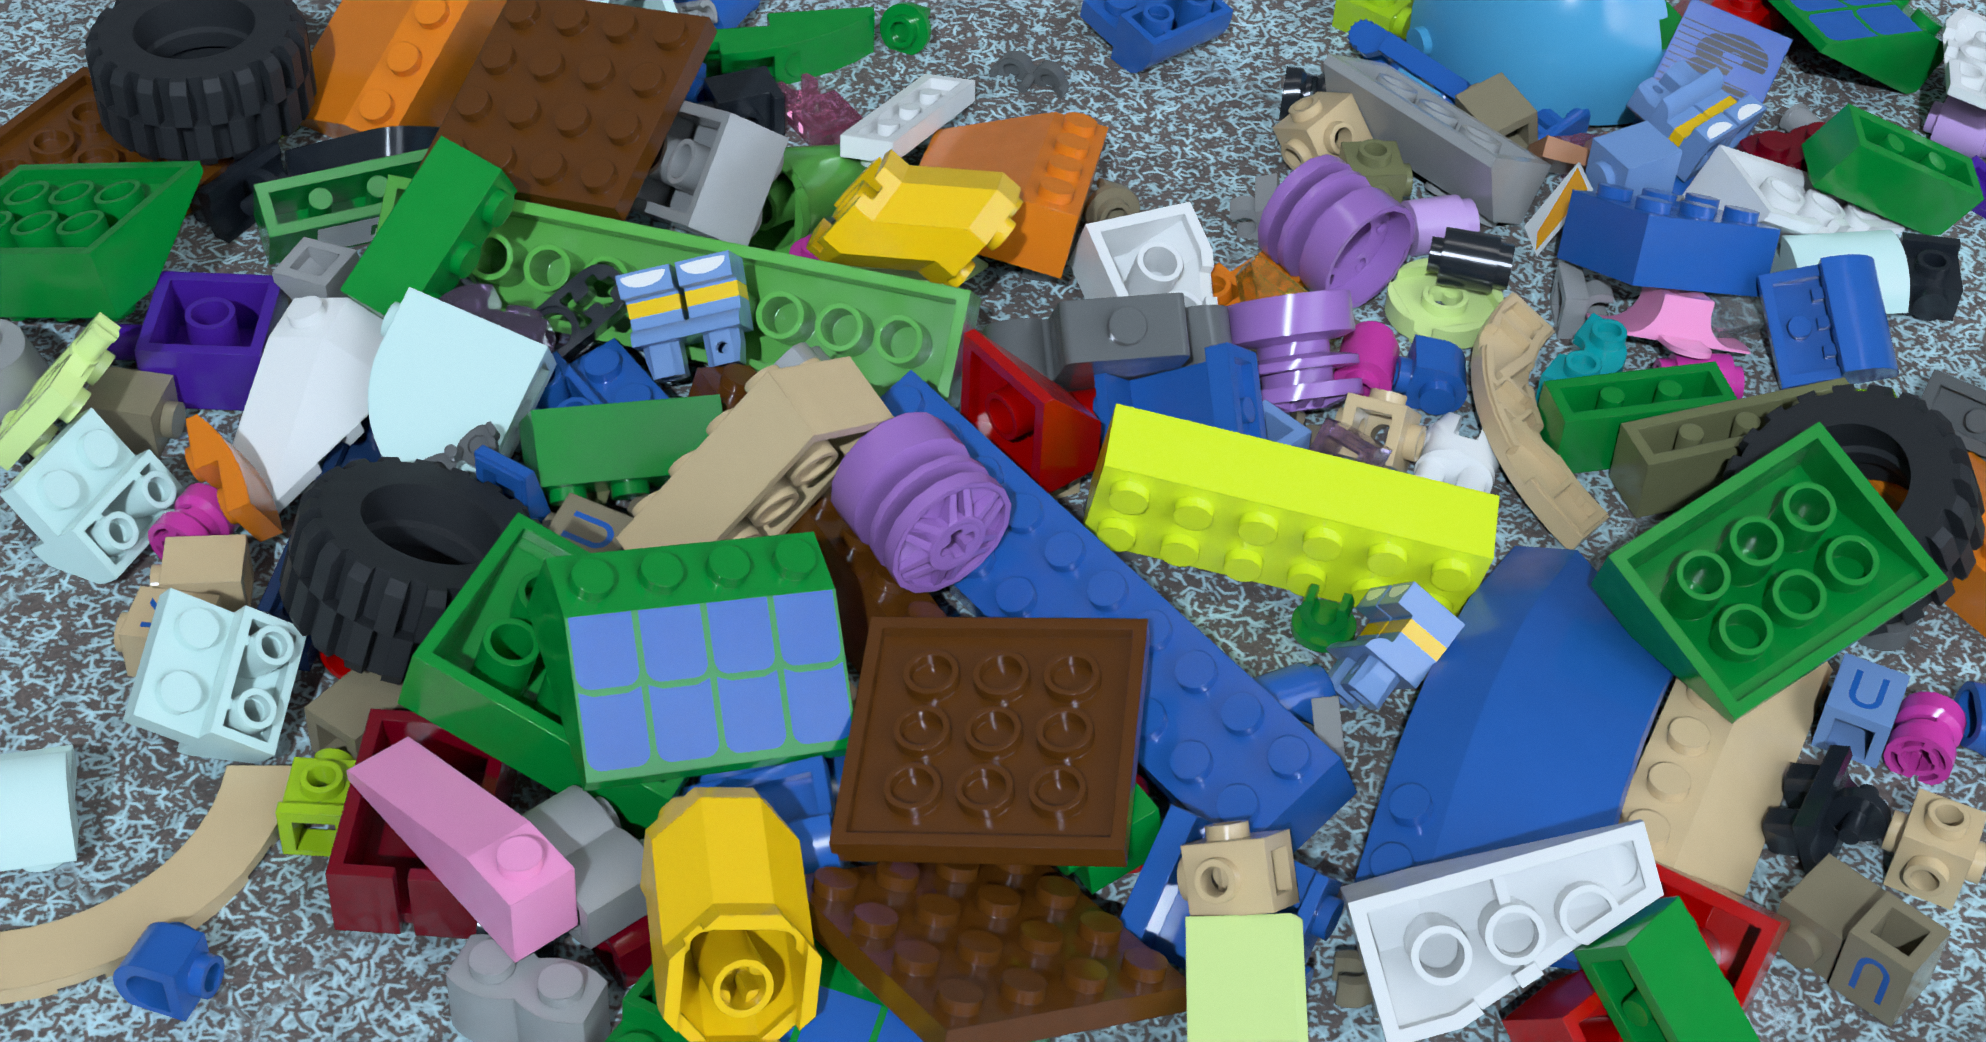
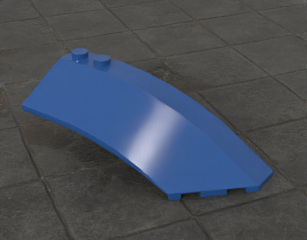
[1354,546,1674,970]

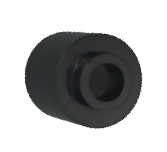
[1426,226,1515,293]

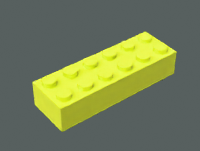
[1083,403,1500,618]

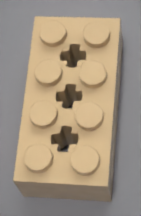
[616,356,894,550]

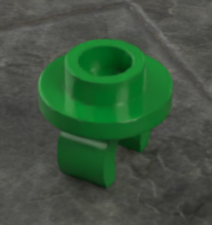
[880,2,931,55]
[1290,583,1357,653]

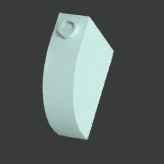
[368,287,557,480]

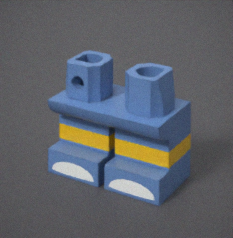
[1626,59,1767,182]
[615,250,753,383]
[1326,581,1465,710]

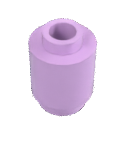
[1923,95,1986,158]
[1401,194,1480,257]

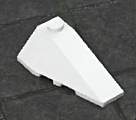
[1069,202,1218,307]

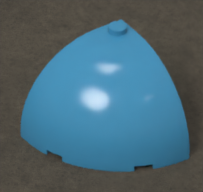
[1406,0,1668,126]

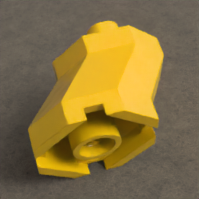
[806,149,1023,288]
[640,787,822,1042]

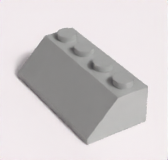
[1323,53,1552,228]

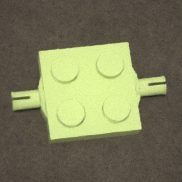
[0,312,121,471]

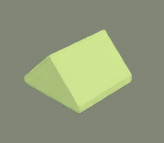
[1185,913,1308,1042]

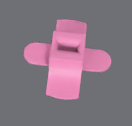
[1586,287,1750,359]

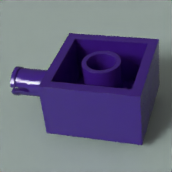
[107,271,289,411]

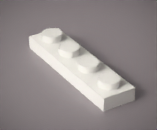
[840,74,975,167]

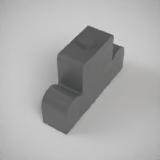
[981,293,1232,392]

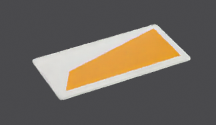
[1524,162,1593,256]

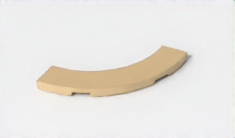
[1470,292,1609,550]
[0,765,292,1004]

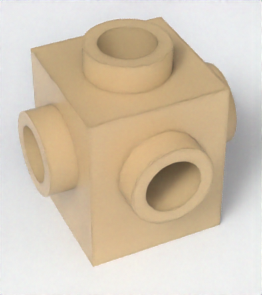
[1273,92,1373,170]
[1331,388,1426,473]
[1881,788,1986,910]
[1177,820,1299,916]

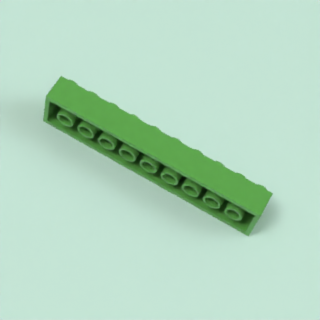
[376,174,981,410]

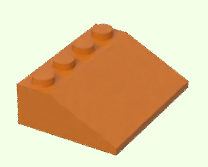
[300,0,507,138]
[919,112,1109,279]

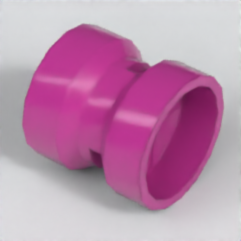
[148,483,240,560]
[1884,691,1967,785]

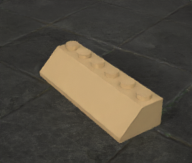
[1618,662,1833,898]

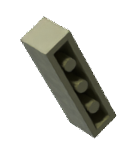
[1609,377,1849,518]

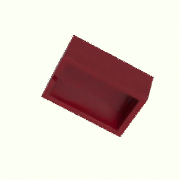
[325,708,517,939]

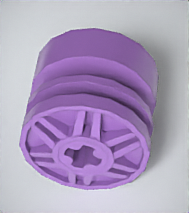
[1258,154,1415,308]
[1226,289,1364,414]
[831,412,1011,593]

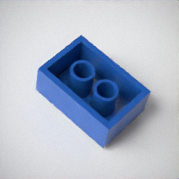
[1557,183,1781,297]

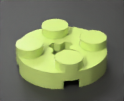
[1384,258,1504,349]

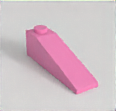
[347,736,578,963]

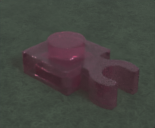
[777,73,863,146]

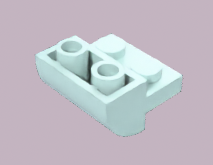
[1770,230,1910,314]
[0,407,186,584]
[123,588,306,763]
[0,745,79,872]

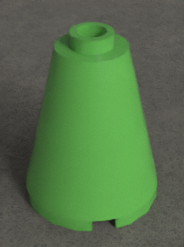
[748,144,867,254]

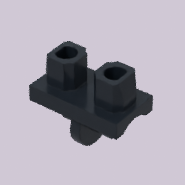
[190,142,289,243]
[1763,745,1891,875]

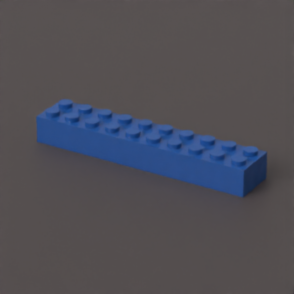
[880,370,1357,853]

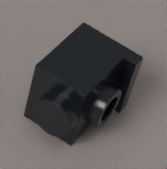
[698,66,785,136]
[1896,232,1963,321]

